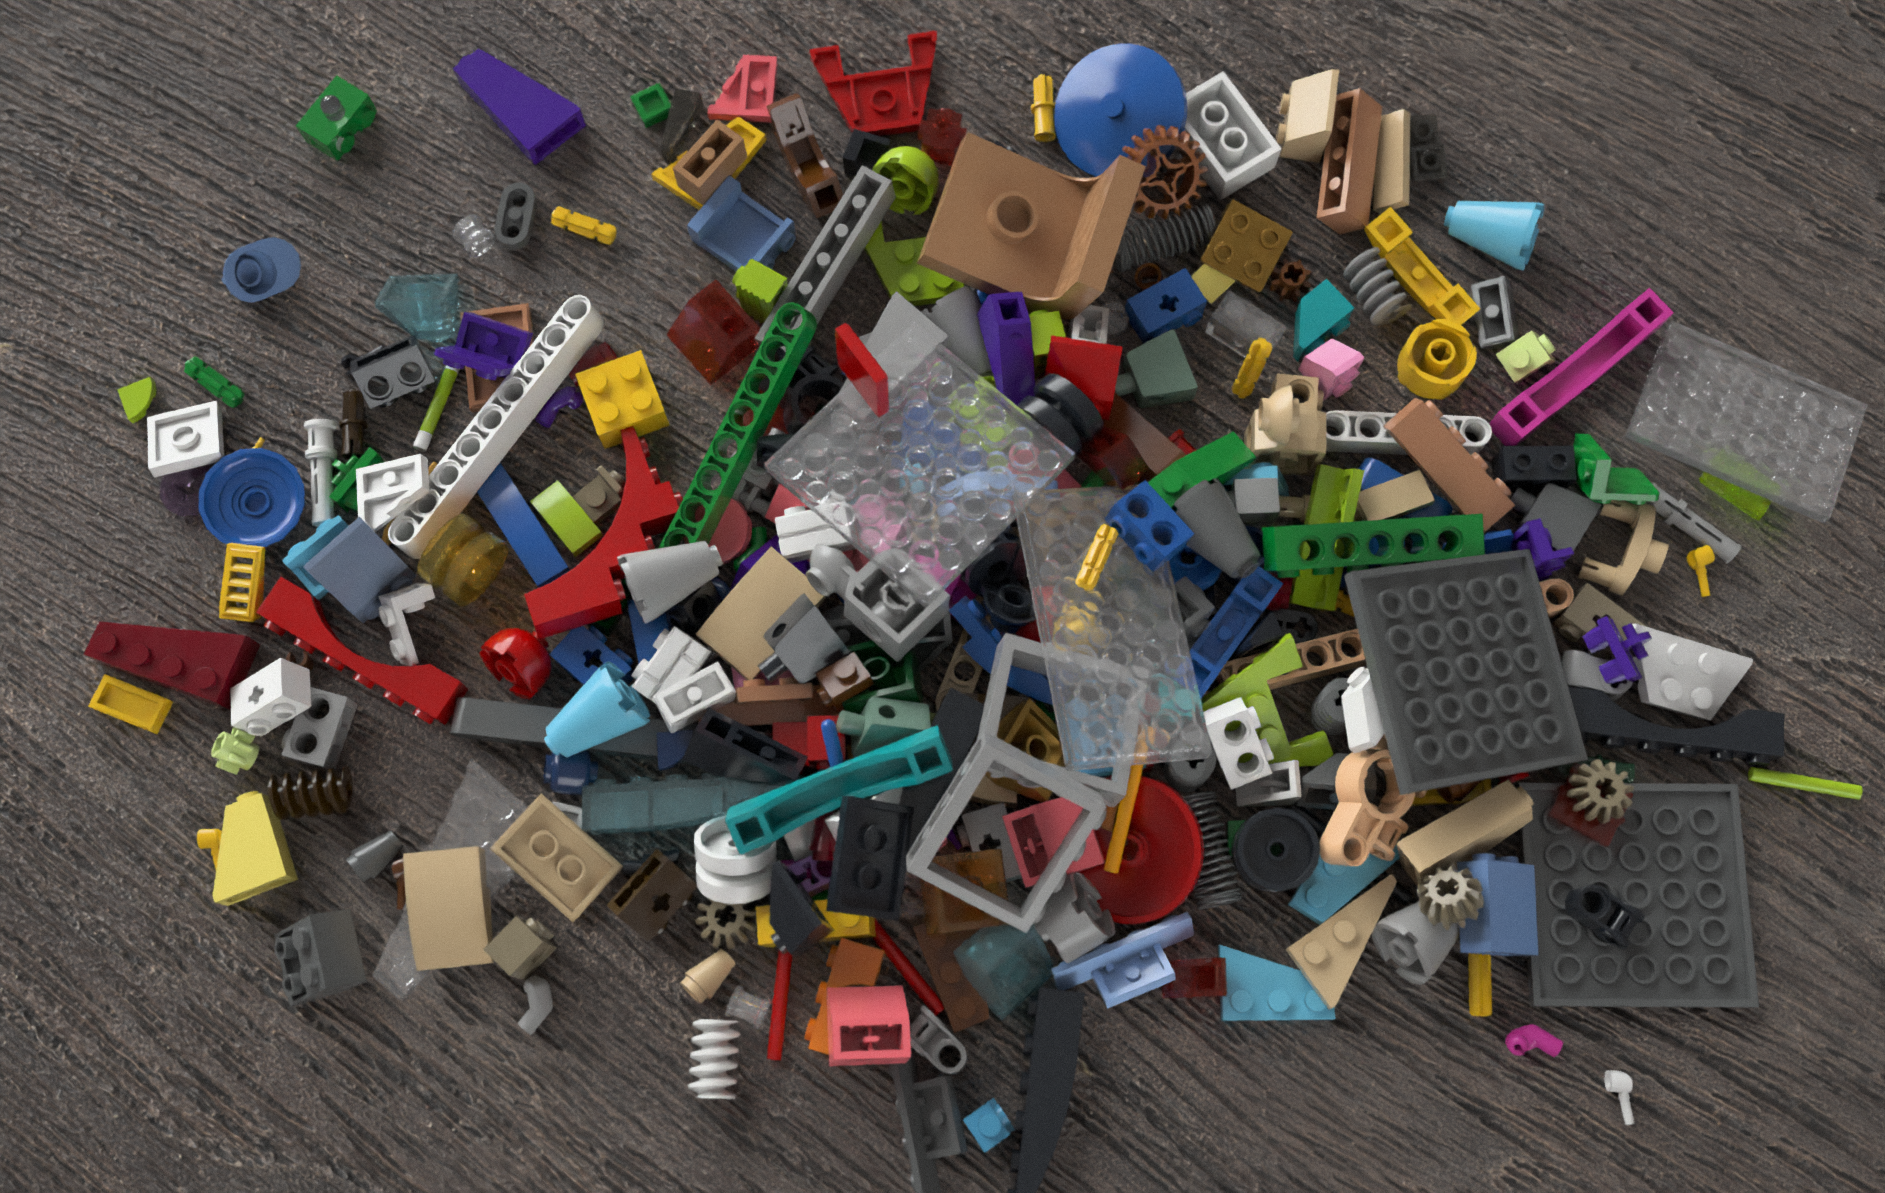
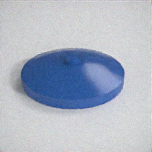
[1054,43,1188,177]

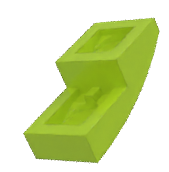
[530,480,603,557]

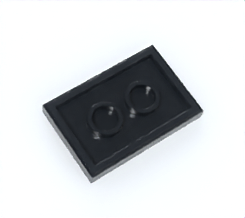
[826,796,914,921]

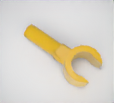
[1686,545,1715,597]
[197,829,222,869]

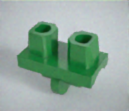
[329,447,385,513]

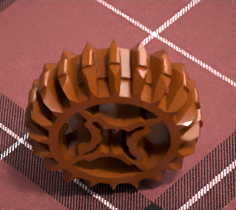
[1122,125,1209,220]

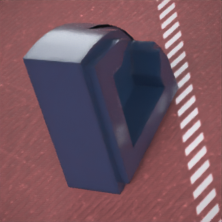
[656,730,694,771]

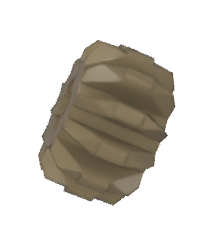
[1567,759,1634,824]
[1417,863,1484,931]
[695,898,757,950]

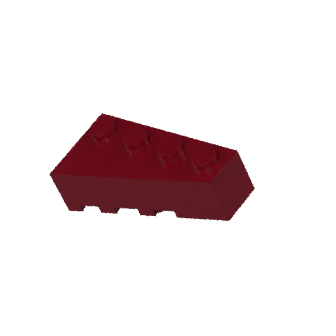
[83,621,260,710]

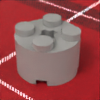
[1034,872,1115,963]

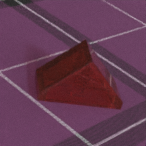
[1162,957,1227,999]

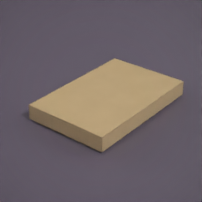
[490,793,623,922]

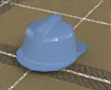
[221,237,301,303]

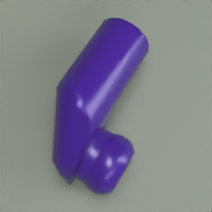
[534,386,584,428]

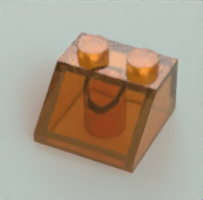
[920,848,1009,935]

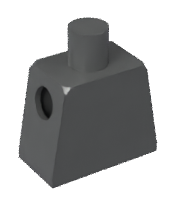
[1509,483,1602,563]

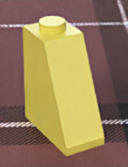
[213,791,298,906]

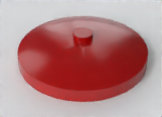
[1074,776,1204,924]

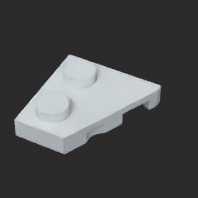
[356,454,429,532]

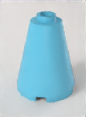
[1444,201,1545,271]
[544,661,650,757]

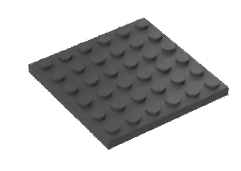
[1344,549,1588,795]
[1515,783,1759,1008]

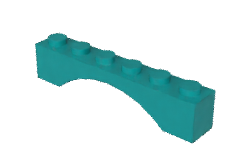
[725,725,953,855]

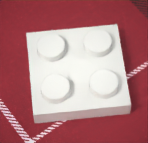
[147,401,224,477]

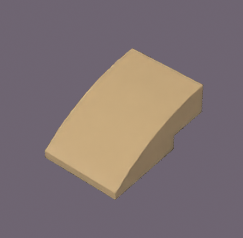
[696,546,825,680]
[403,846,494,971]

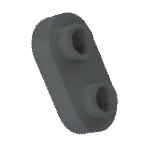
[494,183,537,250]

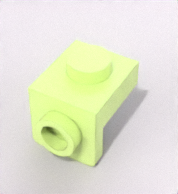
[1496,330,1556,383]

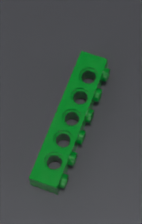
[1262,514,1485,578]

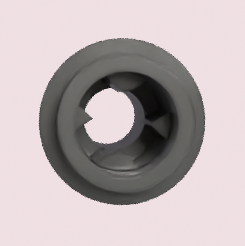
[345,830,404,882]

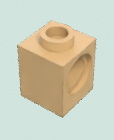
[1271,373,1324,411]

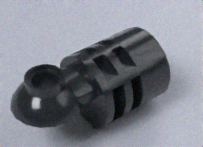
[938,499,1042,633]

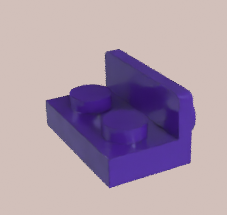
[1511,518,1574,582]

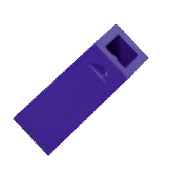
[976,291,1035,409]

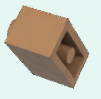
[673,119,747,205]

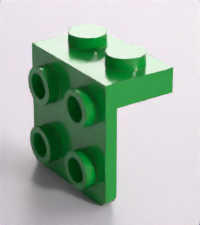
[1573,434,1660,505]

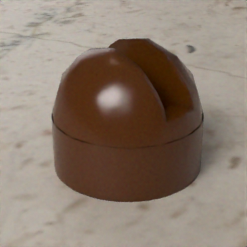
[1135,263,1163,291]

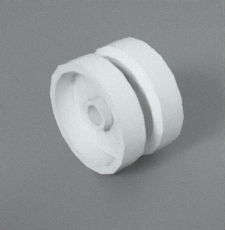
[694,815,777,904]

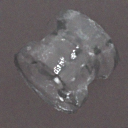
[452,214,496,258]

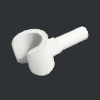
[1604,1070,1635,1125]

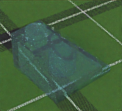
[375,274,458,342]
[953,923,1054,1020]

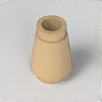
[680,948,736,1004]

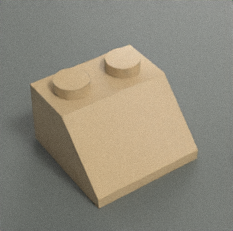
[1276,69,1339,163]

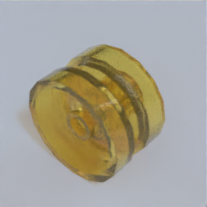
[417,514,509,606]

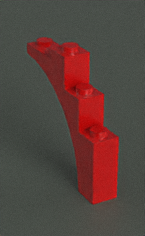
[524,426,683,640]

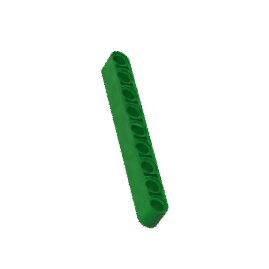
[659,302,817,548]

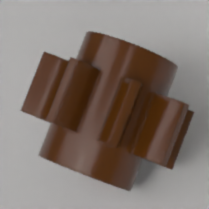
[1269,258,1312,303]

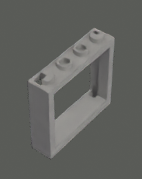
[977,633,1146,807]
[906,730,1106,933]

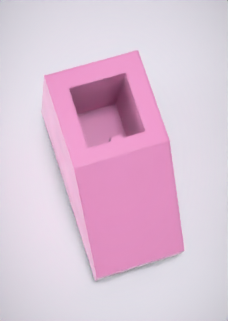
[1298,339,1364,401]

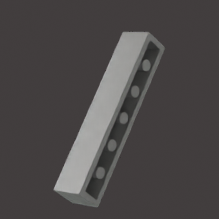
[755,165,896,352]

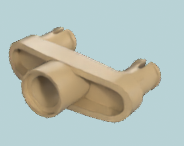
[1578,500,1669,596]

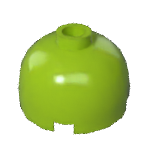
[872,146,939,215]

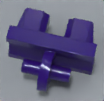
[1583,616,1652,684]

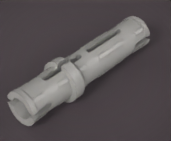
[1646,482,1742,564]

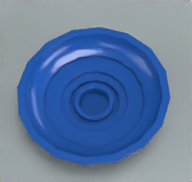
[199,448,305,547]

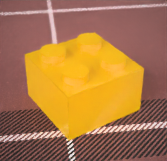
[575,350,670,449]

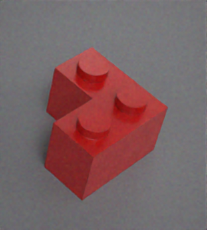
[773,715,847,776]

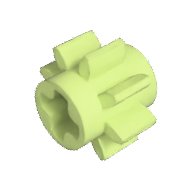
[211,727,259,775]

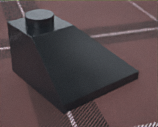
[769,860,834,958]

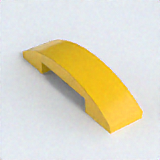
[1364,207,1481,325]

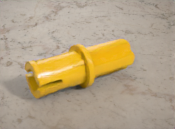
[1031,75,1056,142]

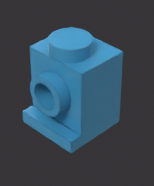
[962,1098,1014,1152]

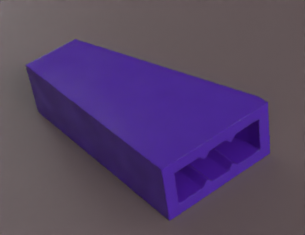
[452,48,586,165]

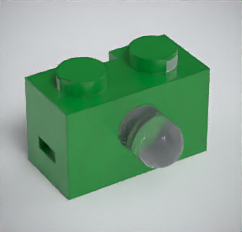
[296,75,378,162]

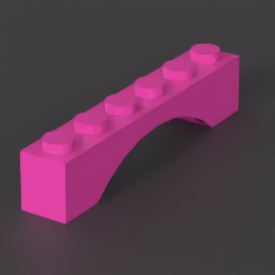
[1489,288,1674,446]

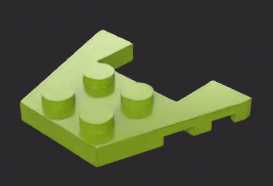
[864,221,965,306]
[1198,633,1333,767]

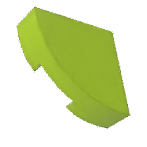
[117,377,156,423]

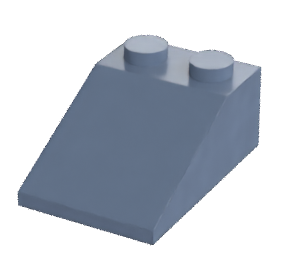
[303,516,417,624]

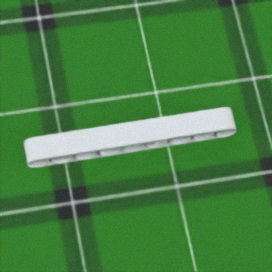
[388,295,604,559]

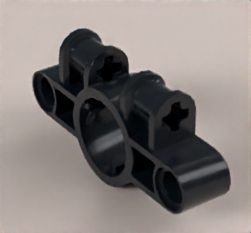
[749,344,891,462]

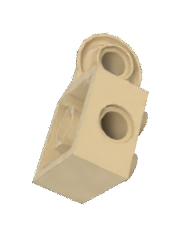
[1244,385,1326,476]

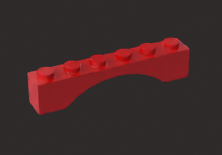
[256,577,468,725]

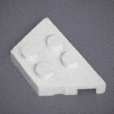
[1633,624,1753,720]

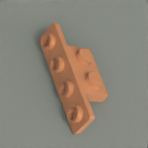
[698,677,838,726]

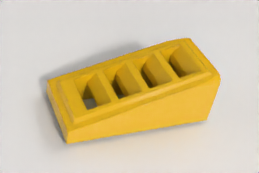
[219,543,265,622]

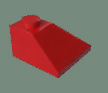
[1045,335,1122,420]

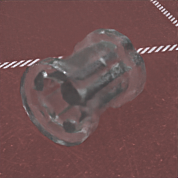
[725,984,773,1031]

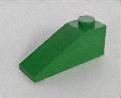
[1148,432,1256,512]

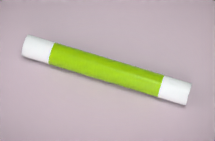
[413,366,460,452]

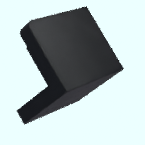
[842,128,892,176]

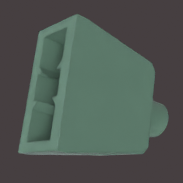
[1115,329,1198,408]
[836,697,931,758]

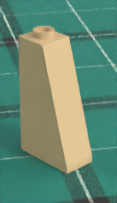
[1396,780,1534,887]

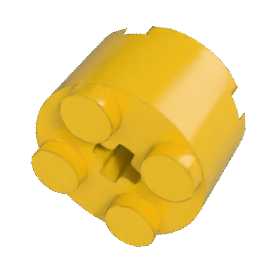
[1397,319,1477,400]

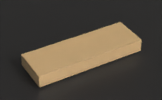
[1374,109,1410,214]

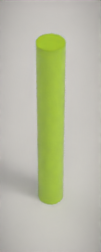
[1748,767,1863,800]

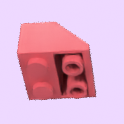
[1002,797,1105,888]
[827,985,911,1066]

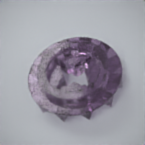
[160,466,209,517]

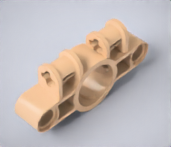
[1319,733,1426,866]

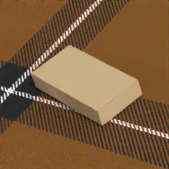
[1357,470,1435,521]

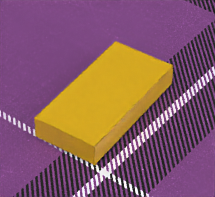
[88,674,173,734]

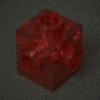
[918,108,968,165]

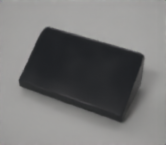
[1228,612,1283,661]

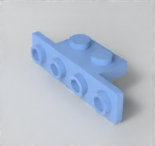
[1052,912,1194,1009]

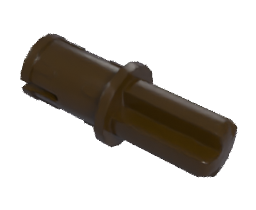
[339,389,367,459]

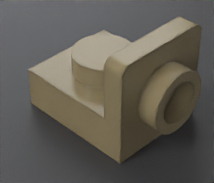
[572,465,625,526]

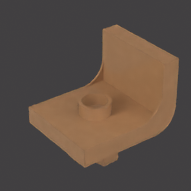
[917,132,1146,320]

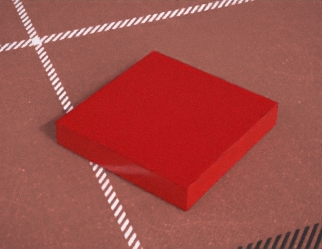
[835,323,889,418]

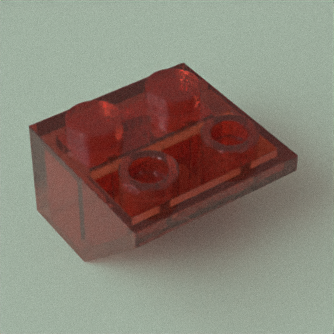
[666,279,760,386]

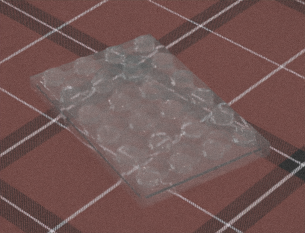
[1625,321,1868,524]

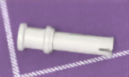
[304,419,338,527]

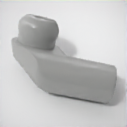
[517,976,553,1035]

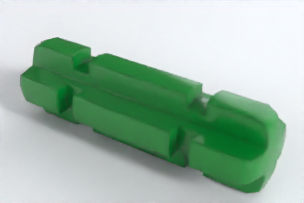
[184,356,245,408]

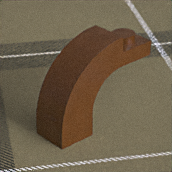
[766,93,843,219]

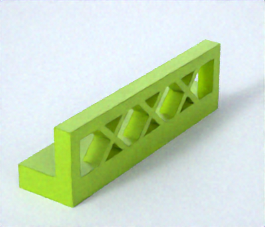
[1289,464,1364,611]

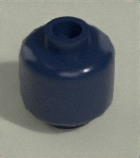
[543,749,598,795]

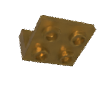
[1201,199,1293,292]

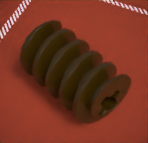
[268,766,353,820]

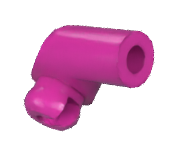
[1506,1024,1563,1057]

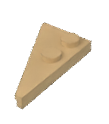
[1285,874,1397,1010]

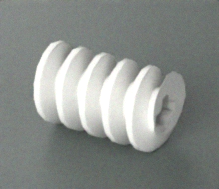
[688,1019,740,1099]

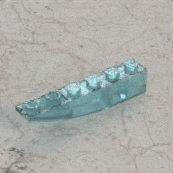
[582,773,804,835]

